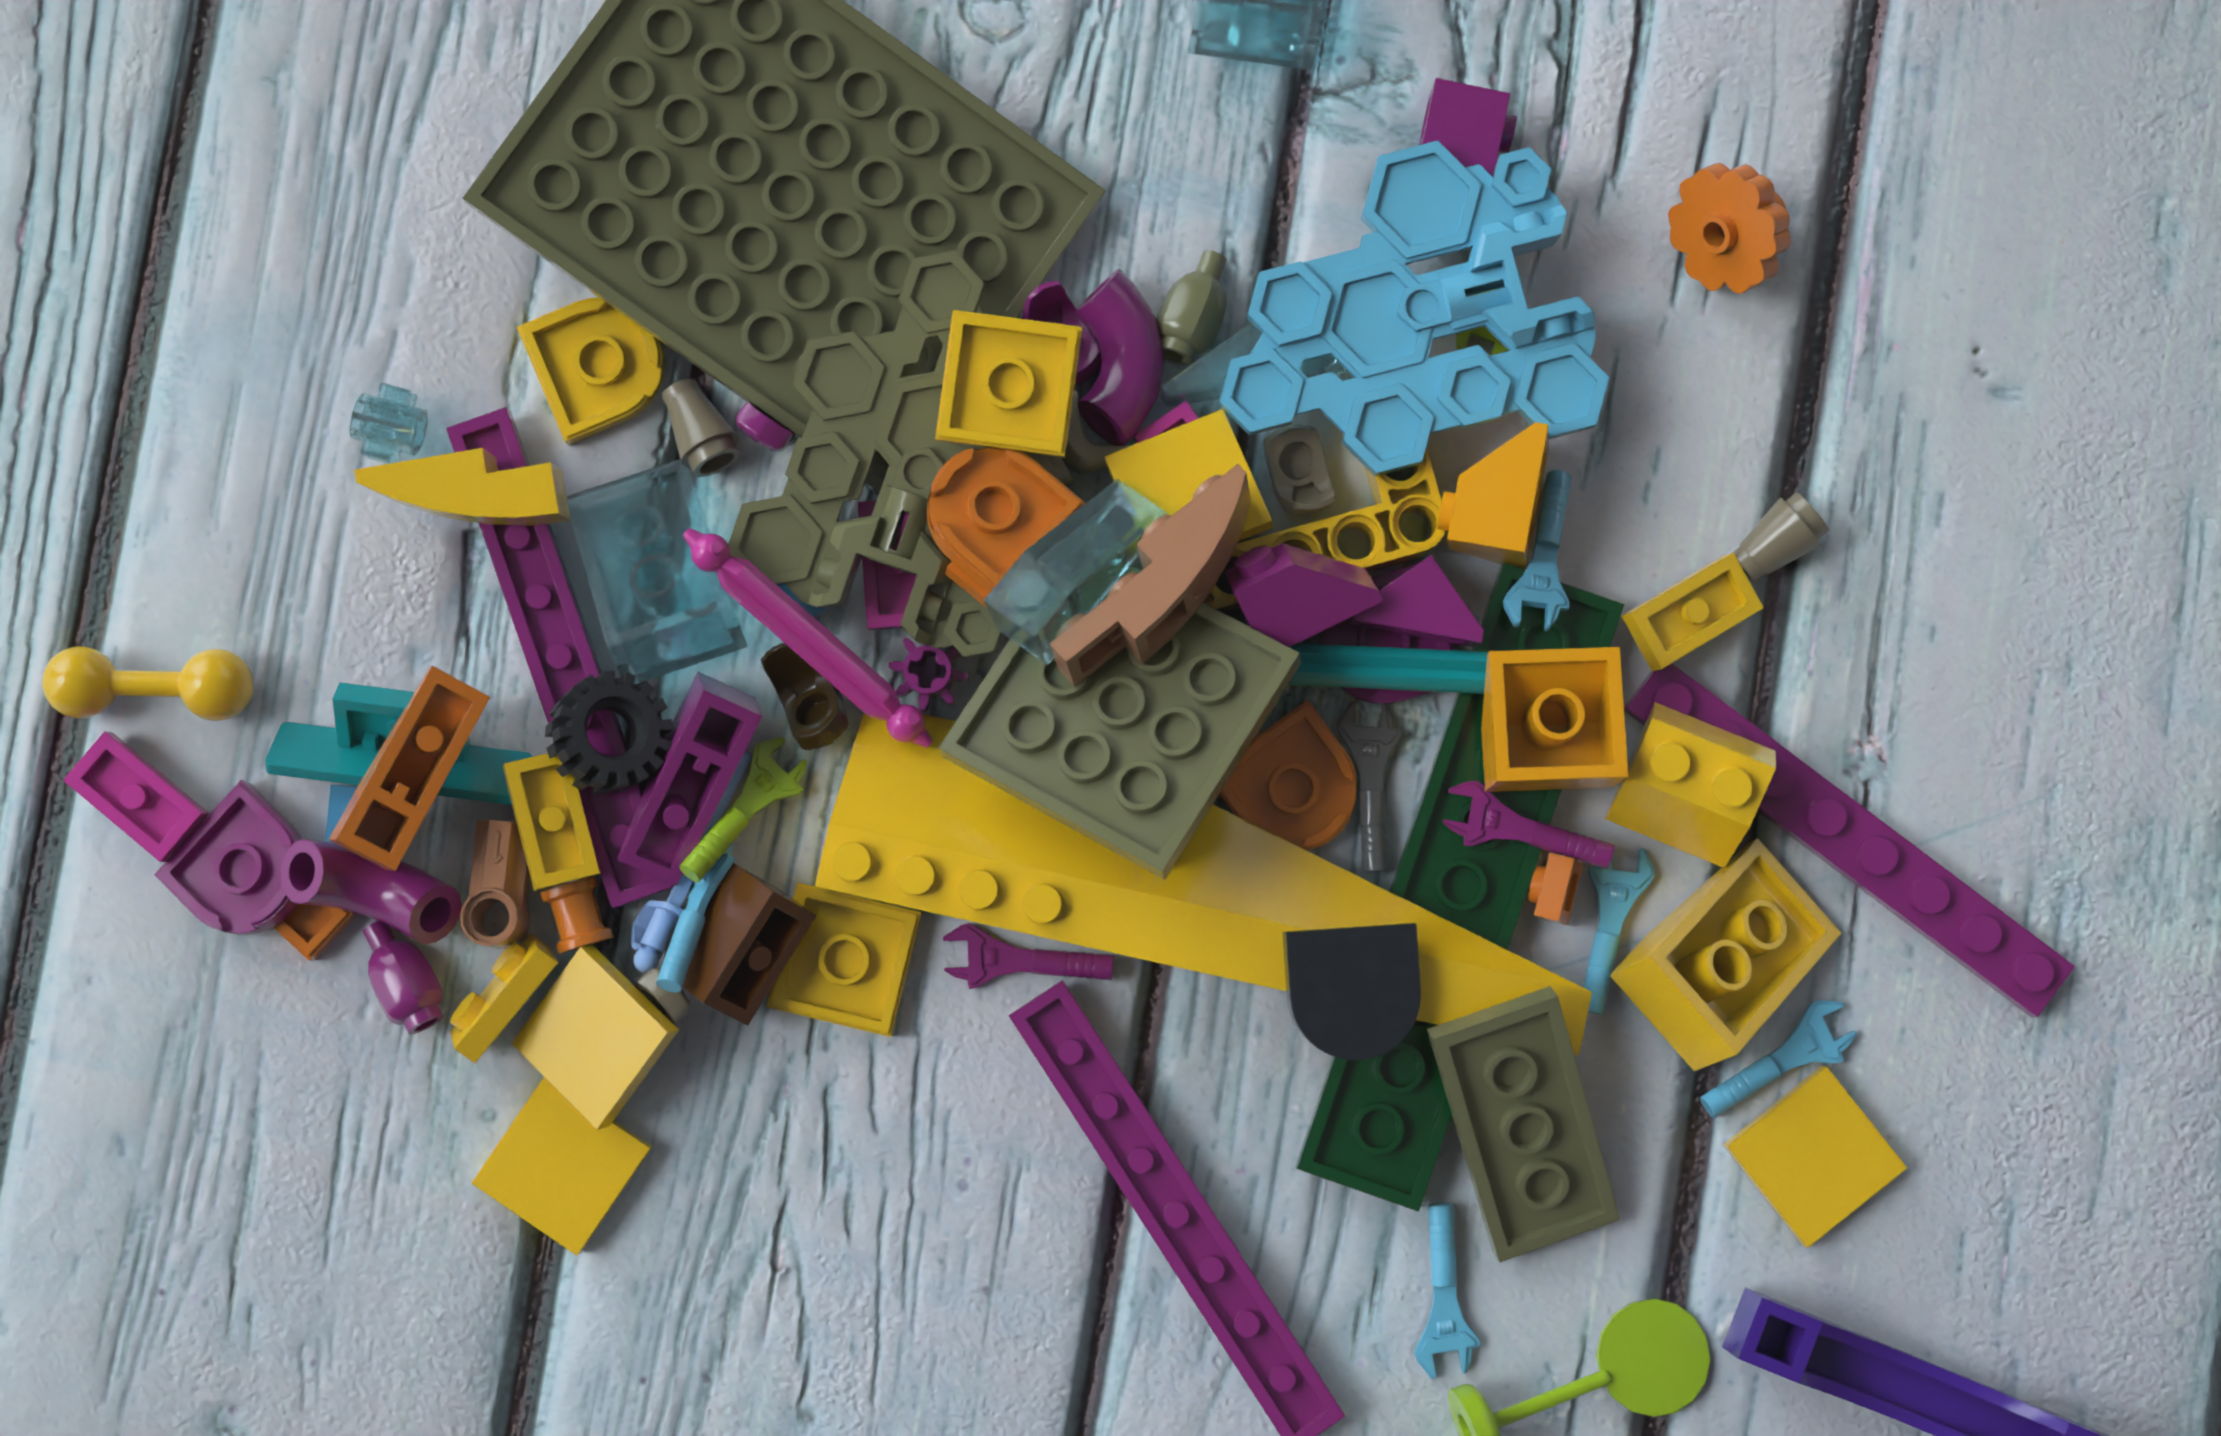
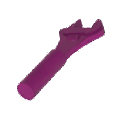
[1442,781,1615,869]
[943,923,1114,989]

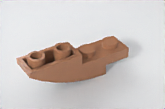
[1050,464,1251,687]

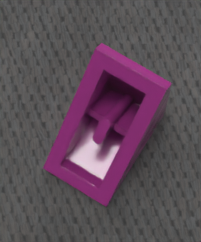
[1348,555,1484,647]

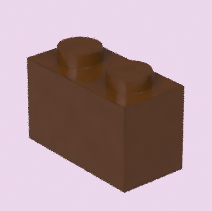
[682,863,817,1026]

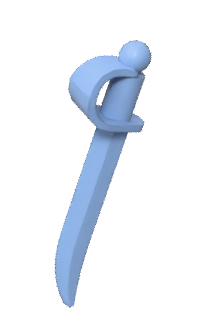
[631,752,752,973]

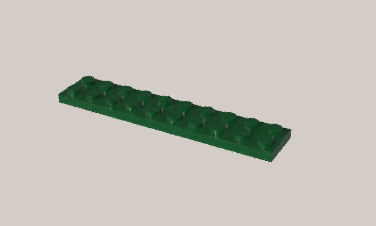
[1295,563,1625,1212]

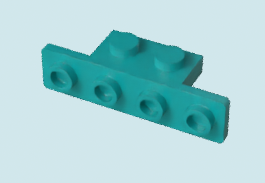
[265,682,532,805]

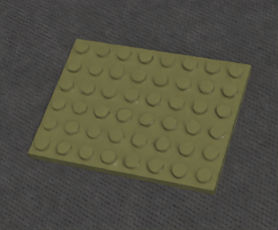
[462,0,1106,495]

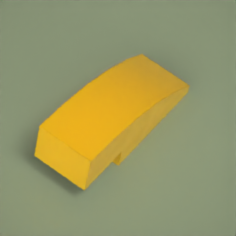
[354,448,571,526]

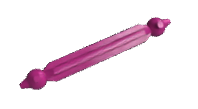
[683,528,933,748]

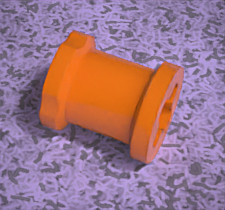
[540,876,614,954]

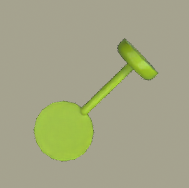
[1448,1298,1710,1436]

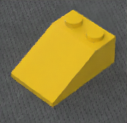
[1610,838,1842,1071]

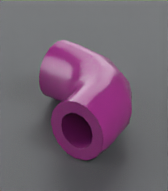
[1074,268,1165,446]
[280,839,462,944]

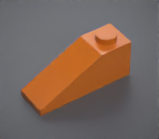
[328,666,490,871]

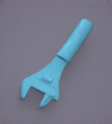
[1503,470,1572,631]
[656,842,735,993]
[1583,848,1655,1015]
[1700,1000,1857,1118]
[1414,1202,1481,1379]

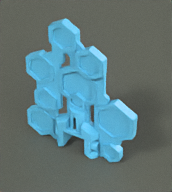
[1219,140,1609,476]

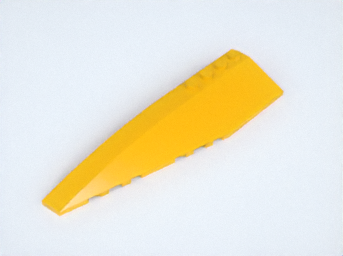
[815,713,1592,1056]

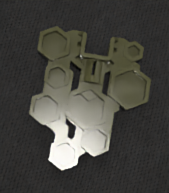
[728,250,1073,657]

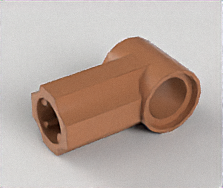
[460,820,531,950]

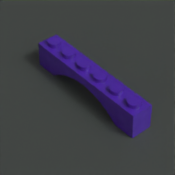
[1722,1287,2109,1436]

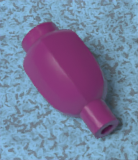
[362,921,444,1035]

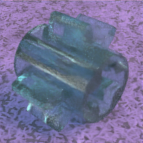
[350,382,428,464]

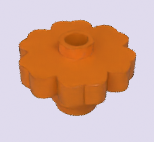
[1668,163,1791,294]

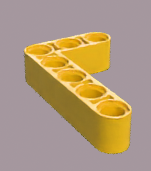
[1203,447,1445,613]

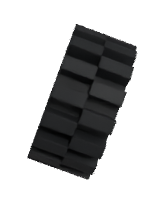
[545,671,673,795]

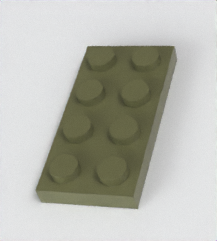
[1427,986,1620,1263]

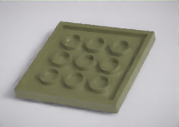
[939,537,1301,880]

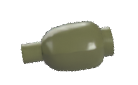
[1156,250,1227,365]

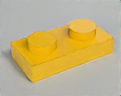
[1622,552,1764,671]
[502,753,600,891]
[450,932,558,1063]

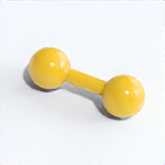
[42,646,254,721]

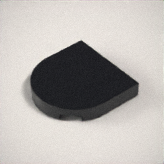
[1282,923,1421,1060]

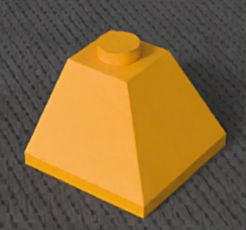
[1438,422,1549,570]

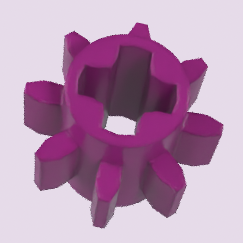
[888,638,969,712]

